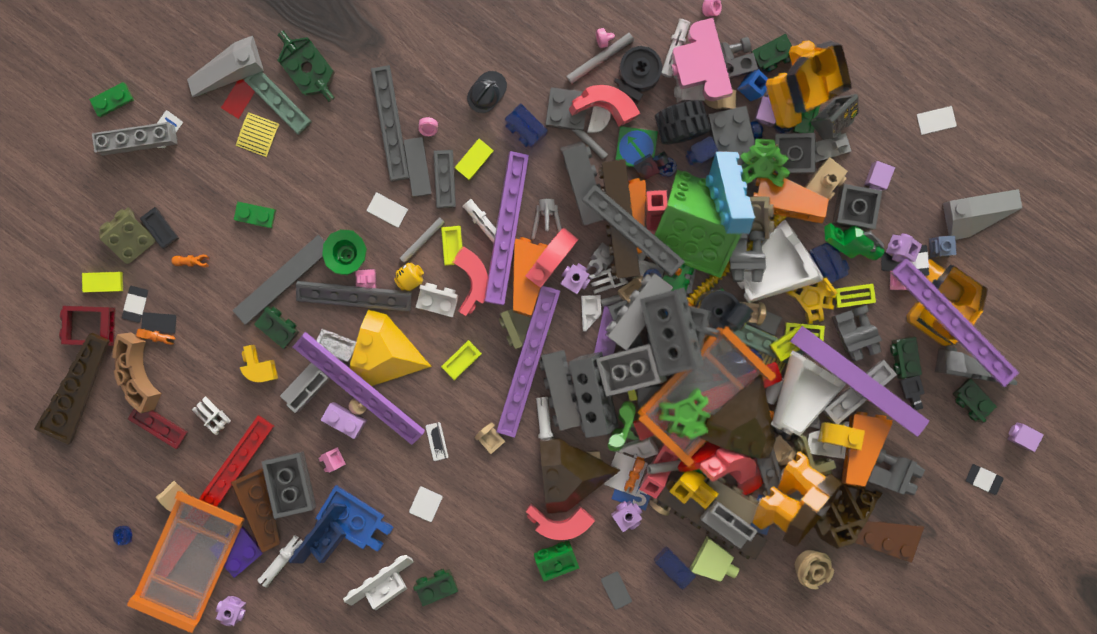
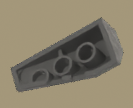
[935,346,1018,385]

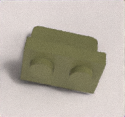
[99,207,155,264]
[499,307,550,349]
[794,434,836,475]

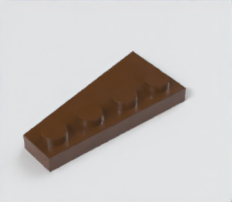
[230,467,280,553]
[855,520,924,563]

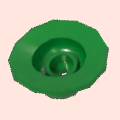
[322,229,367,275]

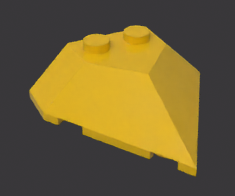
[350,309,432,386]

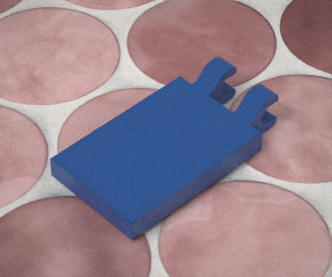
[315,485,394,552]

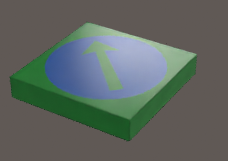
[615,126,658,168]

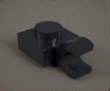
[614,78,643,104]
[634,151,669,180]
[899,375,925,410]

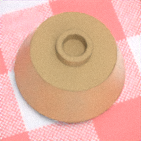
[795,550,834,589]

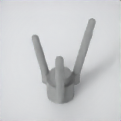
[531,199,562,240]

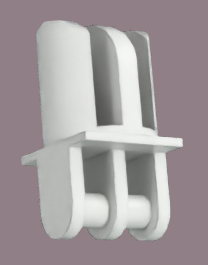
[589,268,629,294]
[192,396,231,435]

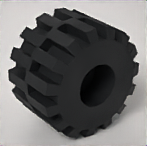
[654,100,711,145]

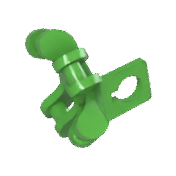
[740,139,790,187]
[659,388,711,439]
[608,401,639,452]

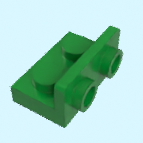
[534,540,580,582]

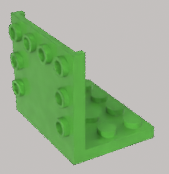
[654,170,748,278]

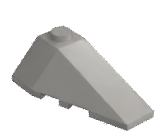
[187,36,264,97]
[943,189,1022,240]

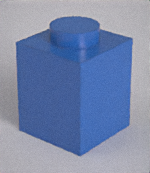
[737,69,768,101]

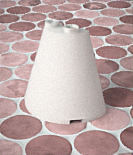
[737,220,823,303]
[771,350,846,436]

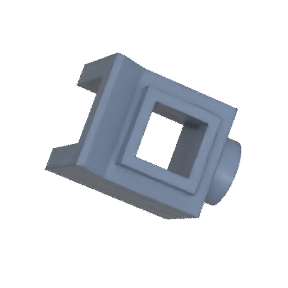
[929,236,956,257]

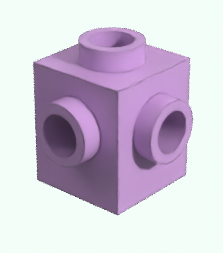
[886,233,922,263]
[561,263,590,294]
[612,501,643,532]
[216,596,246,626]

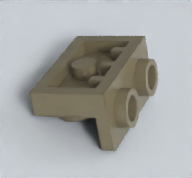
[749,197,774,239]

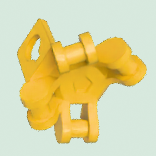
[785,278,838,324]

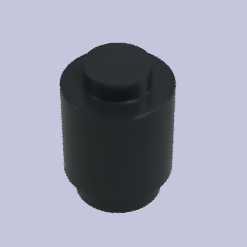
[725,302,753,332]

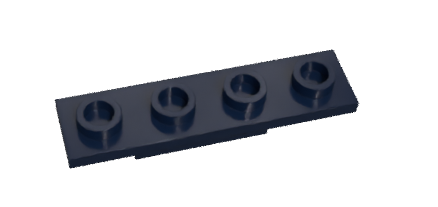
[288,503,347,564]

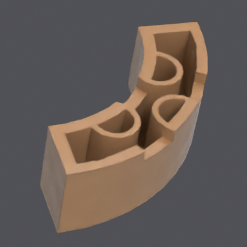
[112,333,162,413]

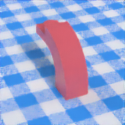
[569,85,640,127]
[645,190,667,235]
[526,228,579,288]
[452,246,488,316]
[639,432,690,499]
[700,448,756,484]
[526,504,595,540]

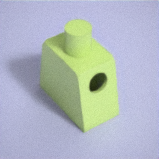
[690,536,739,581]

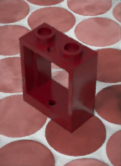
[59,306,115,346]

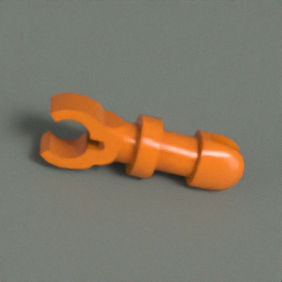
[171,255,210,267]
[136,328,175,345]
[624,456,645,493]

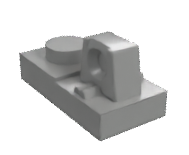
[816,133,851,163]

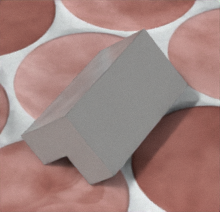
[280,363,331,413]
[700,499,757,549]

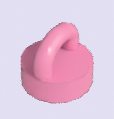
[702,0,722,17]
[596,28,615,48]
[418,117,438,136]

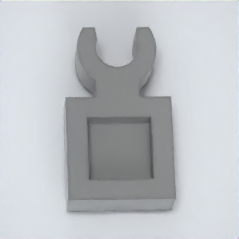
[586,242,613,276]

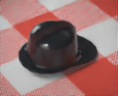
[467,71,507,113]

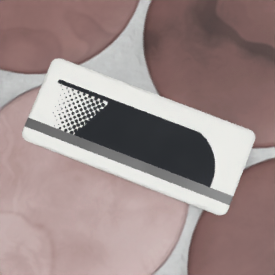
[426,422,448,461]

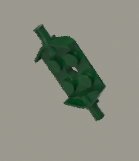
[277,30,335,103]

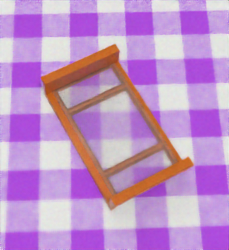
[637,327,776,467]
[127,491,245,633]

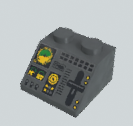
[810,94,859,140]

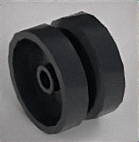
[619,46,663,93]
[694,290,739,330]

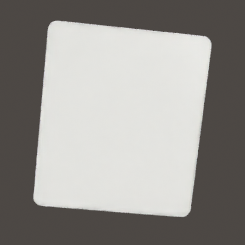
[409,487,443,522]

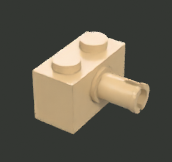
[805,157,848,200]

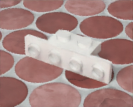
[343,555,414,610]

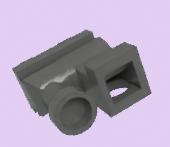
[720,37,758,79]
[729,231,766,282]
[832,305,882,361]
[868,448,925,495]

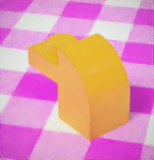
[240,345,278,382]
[818,422,865,450]
[669,471,718,509]

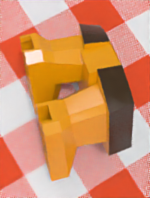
[752,451,842,547]

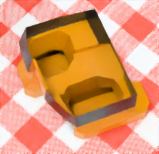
[766,41,852,128]
[906,259,988,346]

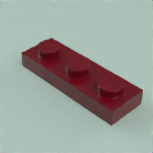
[128,408,188,449]

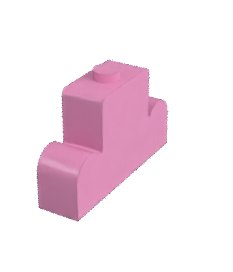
[671,18,733,101]

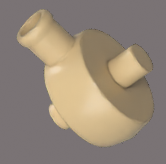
[349,398,367,415]

